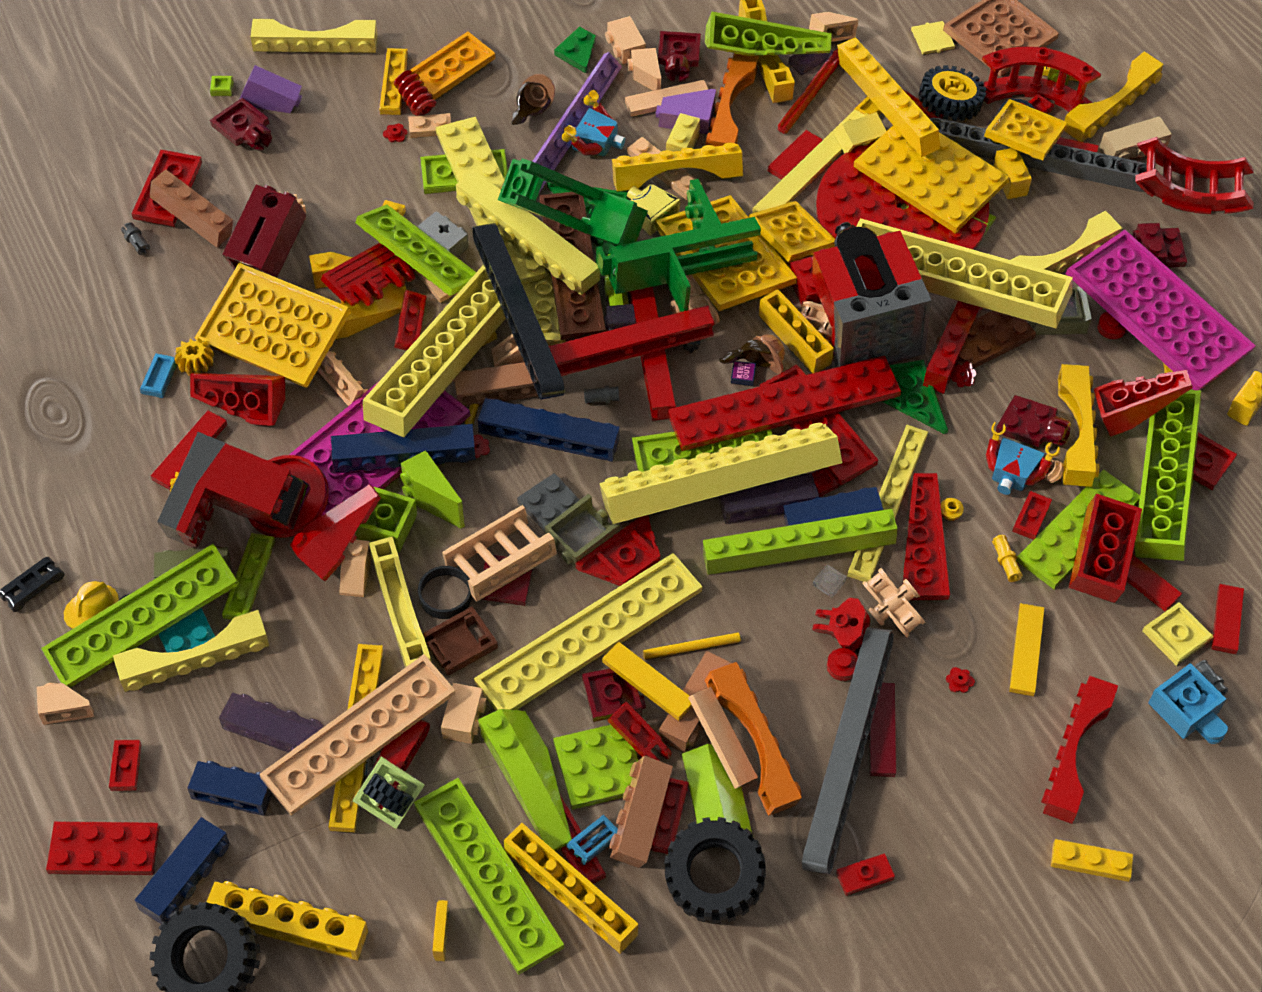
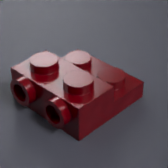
[1132,223,1187,268]
[582,668,646,722]

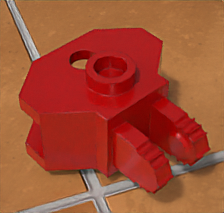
[812,598,871,652]

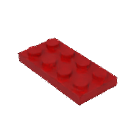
[131,149,202,227]
[46,821,160,875]

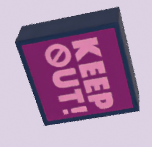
[731,361,756,386]

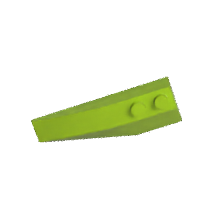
[705,11,832,56]
[478,709,572,851]

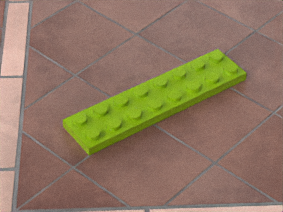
[41,543,239,688]
[413,778,564,975]

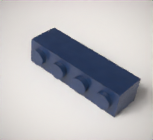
[783,487,884,526]
[135,817,230,924]

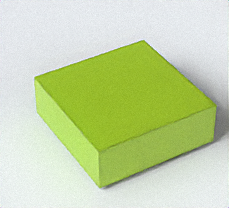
[210,76,234,96]

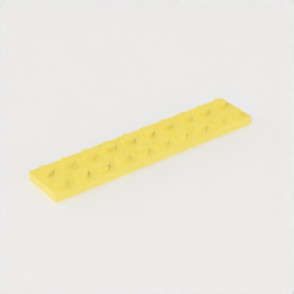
[435,117,546,285]
[474,553,702,711]

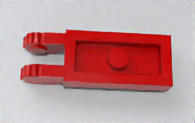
[607,702,672,761]

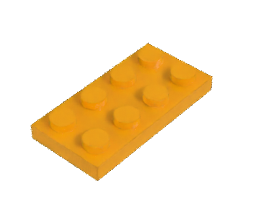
[410,31,496,100]

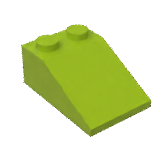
[400,450,465,529]

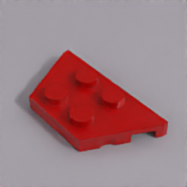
[575,515,660,586]

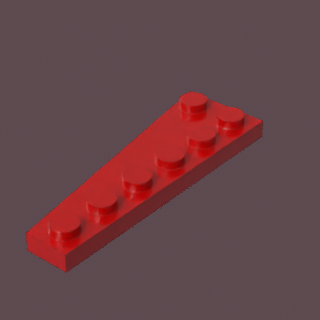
[901,473,950,600]

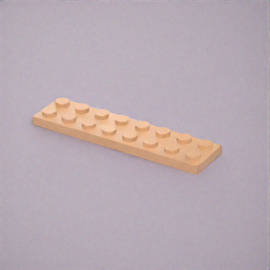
[259,654,455,816]

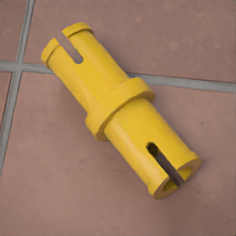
[992,535,1023,582]

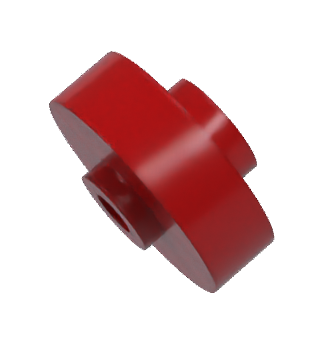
[1097,312,1127,339]
[826,648,858,681]

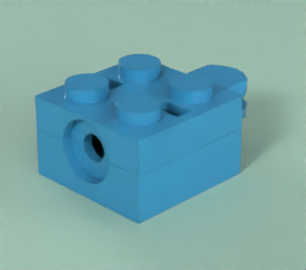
[1148,663,1228,744]

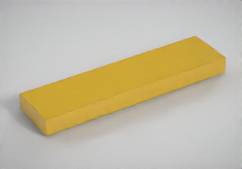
[379,48,408,115]
[1009,603,1044,696]
[602,642,693,721]

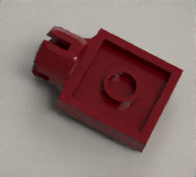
[658,31,701,82]
[210,98,273,151]
[996,395,1071,447]

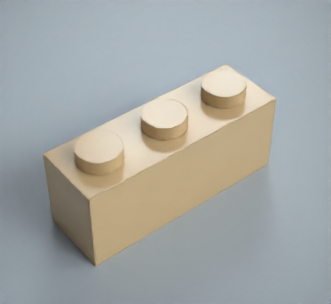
[1100,116,1172,160]

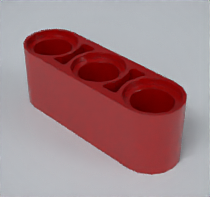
[373,719,430,772]

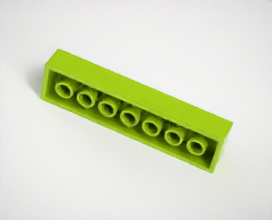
[1135,390,1201,561]

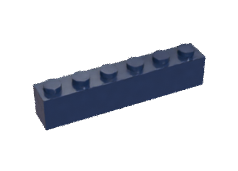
[477,398,620,462]
[331,424,476,473]

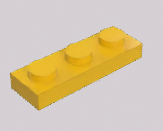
[1051,839,1133,882]

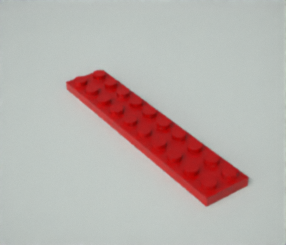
[668,356,901,451]

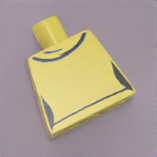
[627,185,680,236]

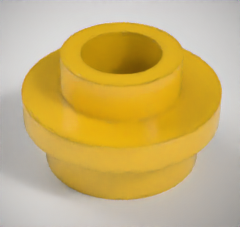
[941,498,964,521]

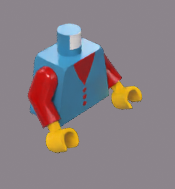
[562,90,626,156]
[986,422,1061,495]

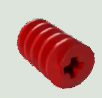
[394,70,437,116]

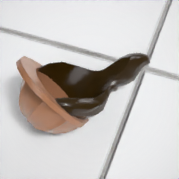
[511,74,555,125]
[719,334,785,374]

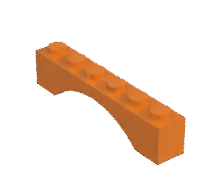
[706,53,759,147]
[704,662,802,816]

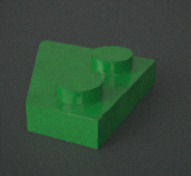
[554,26,596,73]

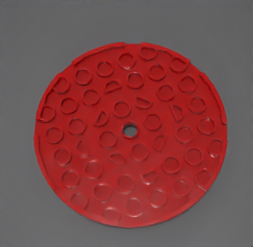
[816,141,989,256]

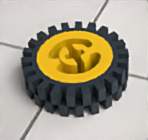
[918,65,986,121]

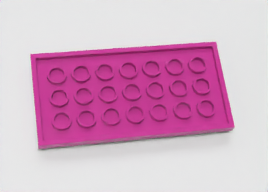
[1066,230,1256,391]
[289,382,471,515]

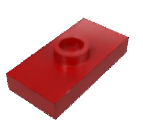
[836,853,895,896]

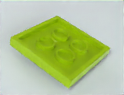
[553,725,638,810]

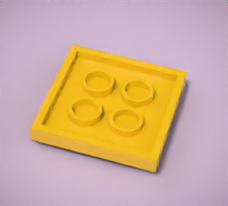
[984,99,1068,161]
[748,201,837,262]

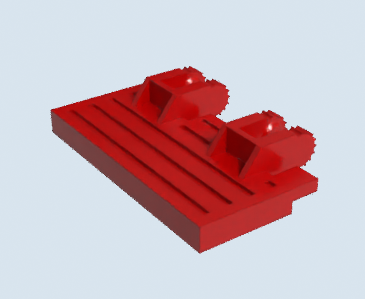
[321,243,415,307]

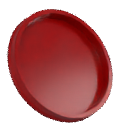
[249,455,329,538]

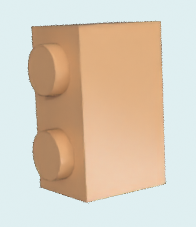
[605,16,646,65]
[441,683,487,744]

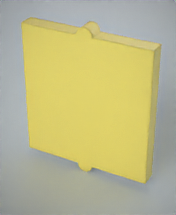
[911,21,955,55]

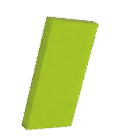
[420,149,508,194]

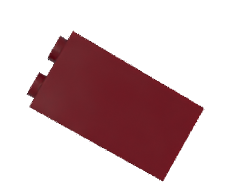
[222,184,307,278]

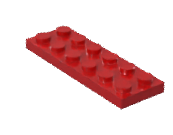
[759,364,879,486]

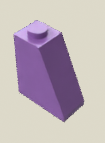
[240,65,302,113]
[656,89,716,134]

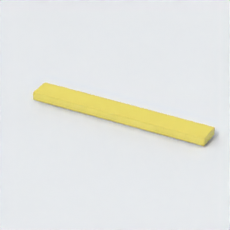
[752,110,862,213]
[847,425,928,582]

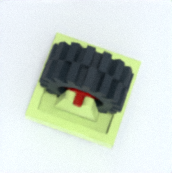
[352,756,425,829]

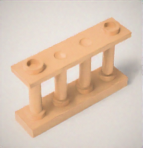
[442,505,557,602]

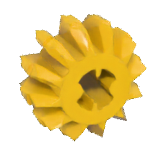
[174,337,214,376]

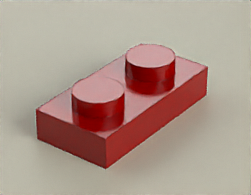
[1012,491,1052,540]
[109,740,142,791]

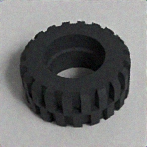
[664,817,766,924]
[149,902,261,992]

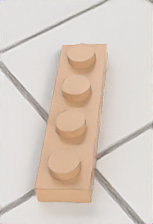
[627,137,702,200]

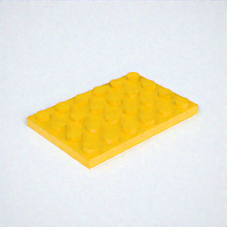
[854,126,1009,234]
[655,195,797,311]
[195,263,351,388]

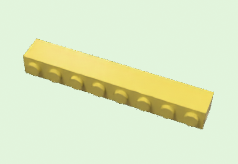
[456,170,600,295]

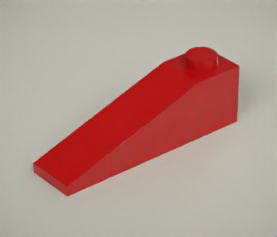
[1093,370,1193,437]
[190,373,285,426]
[290,484,381,582]

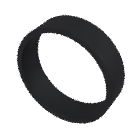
[418,566,472,619]

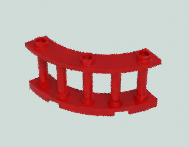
[982,47,1101,112]
[1135,137,1254,214]

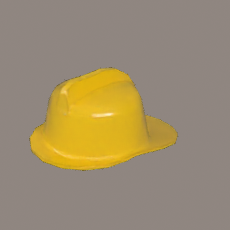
[63,581,119,629]

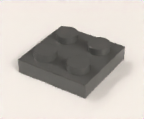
[517,473,580,532]

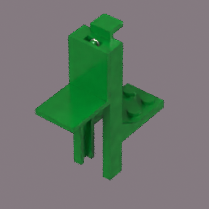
[497,158,648,246]
[596,179,761,312]

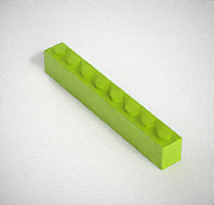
[703,509,897,575]

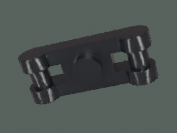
[0,557,65,612]

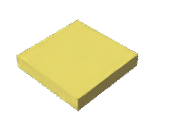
[1142,602,1214,666]

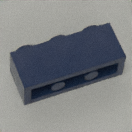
[187,761,273,816]

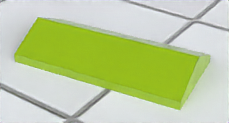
[682,744,752,832]

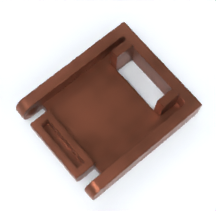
[423,606,498,675]

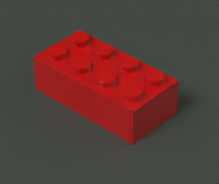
[1068,493,1142,603]

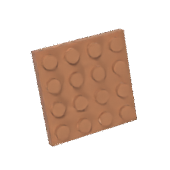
[943,0,1059,77]

